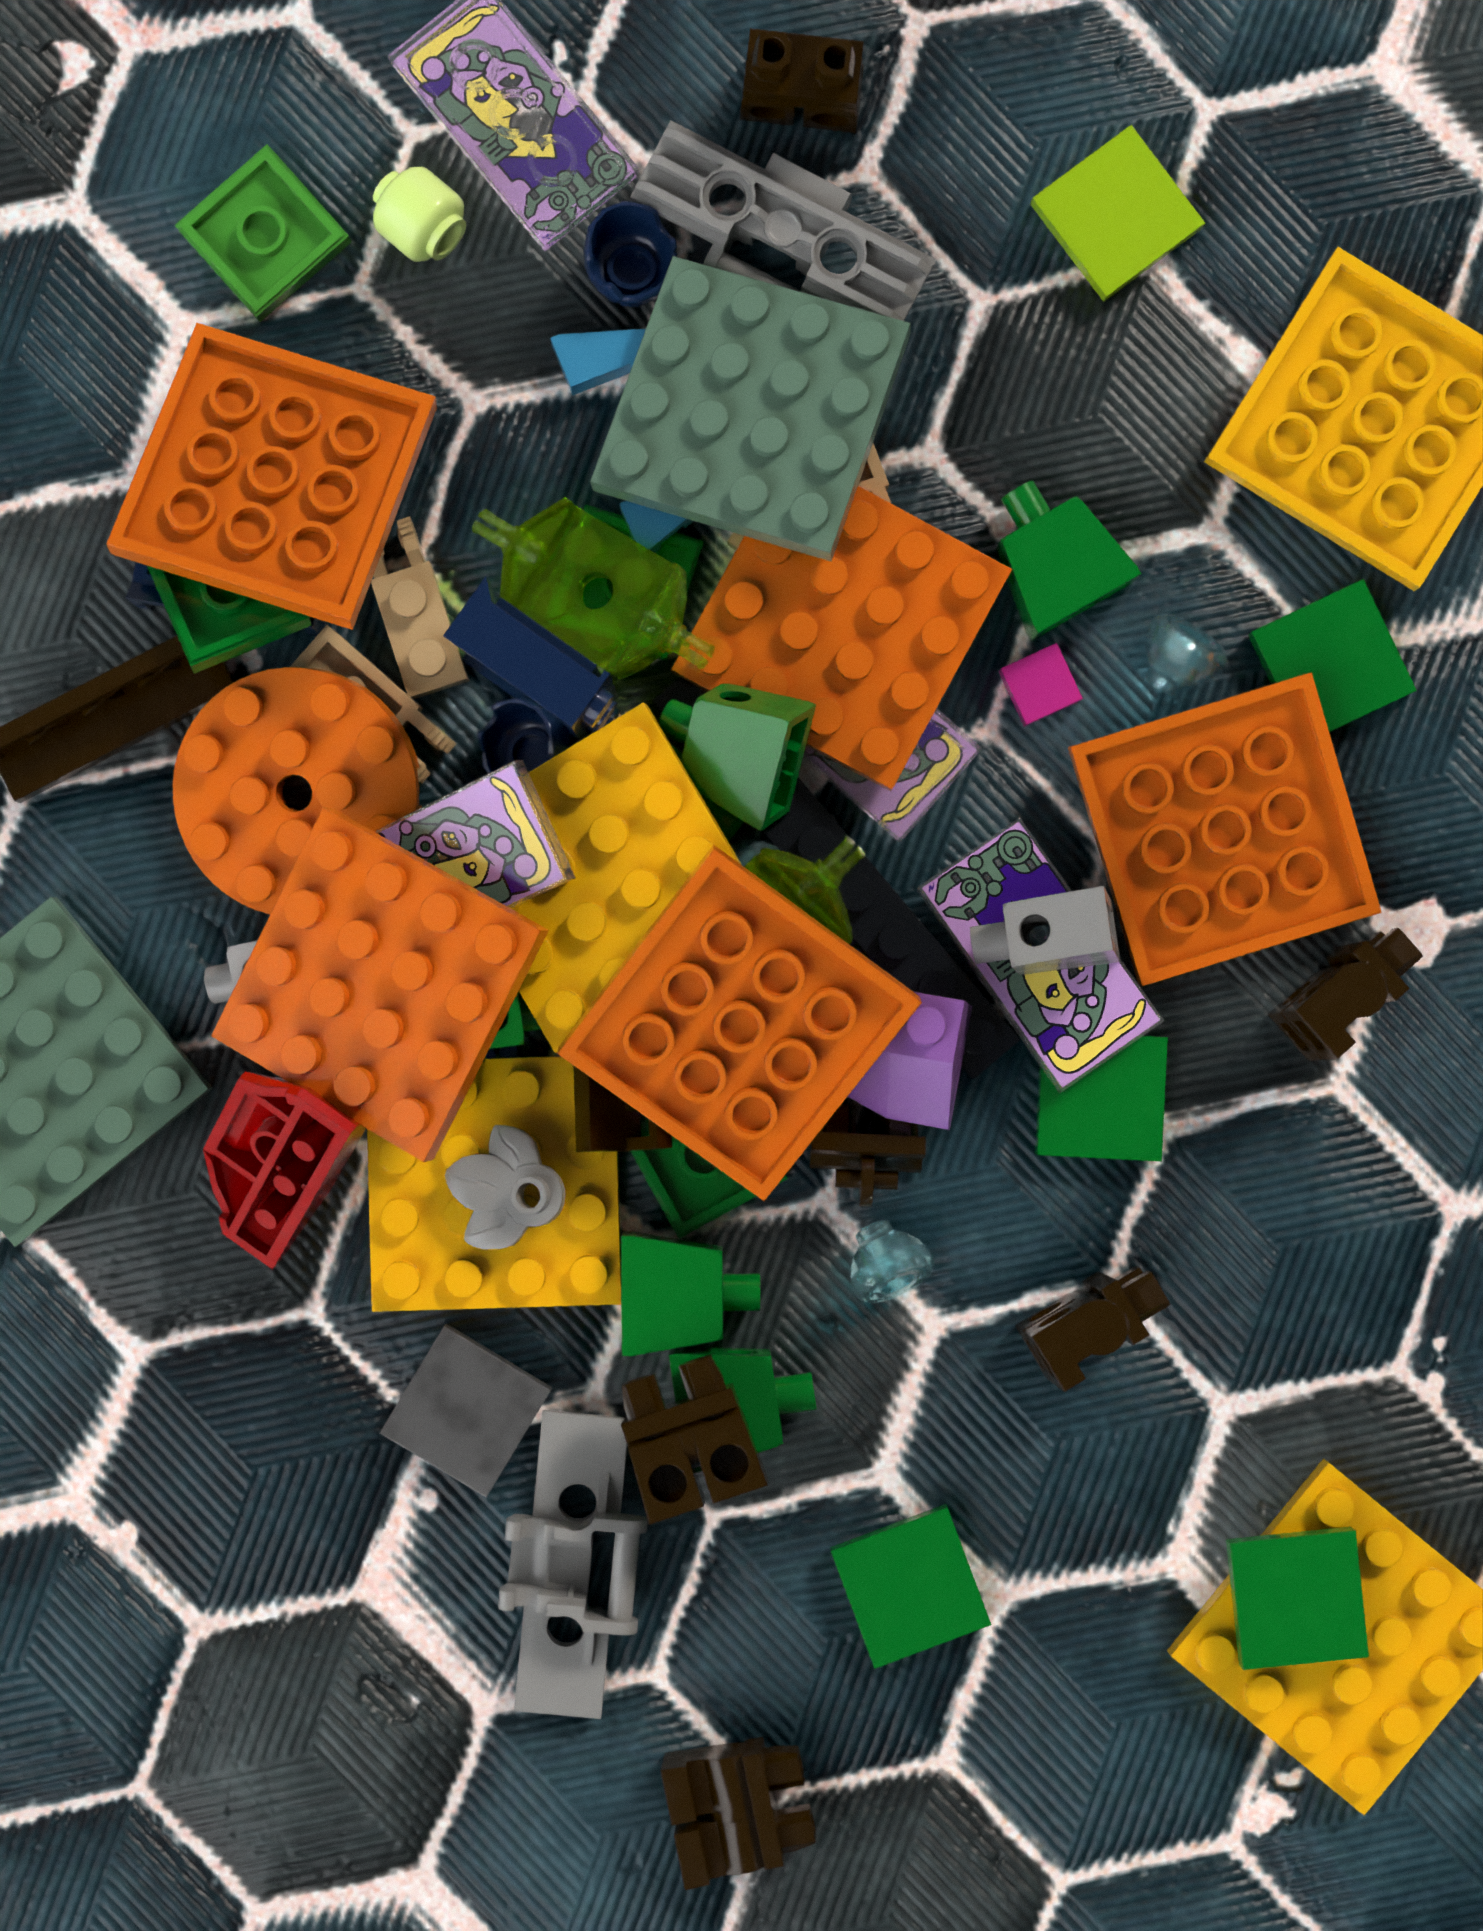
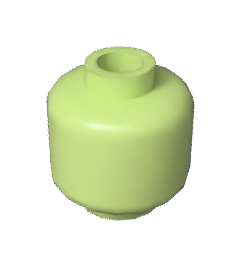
[373,167,466,262]

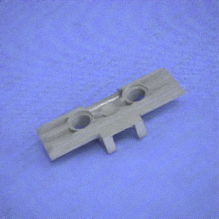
[630,120,936,321]
[498,1410,648,1719]

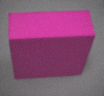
[998,643,1083,727]

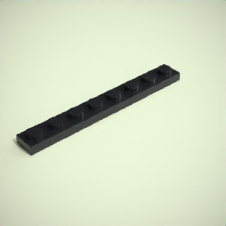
[652,677,1021,1079]

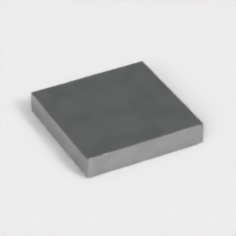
[380,1324,552,1497]

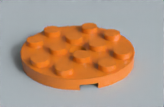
[173,667,422,914]

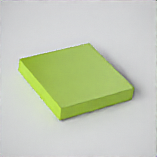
[1030,125,1205,302]

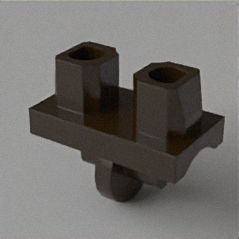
[809,1104,926,1207]

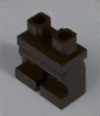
[739,28,864,133]
[1267,928,1423,1061]
[1015,1266,1171,1392]
[621,1354,768,1525]
[660,1737,817,1891]

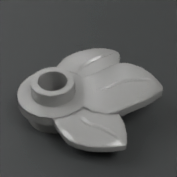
[445,1125,566,1249]

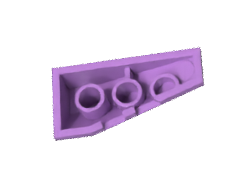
[847,992,972,1130]

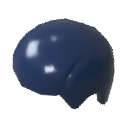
[583,201,678,307]
[477,697,570,779]

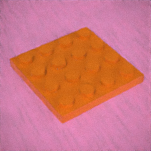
[106,323,437,630]
[671,486,1012,792]
[1068,672,1382,986]
[211,807,549,1162]
[557,844,922,1201]

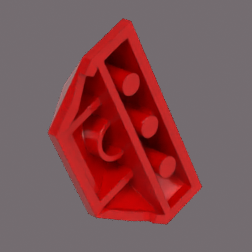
[203,1071,366,1270]

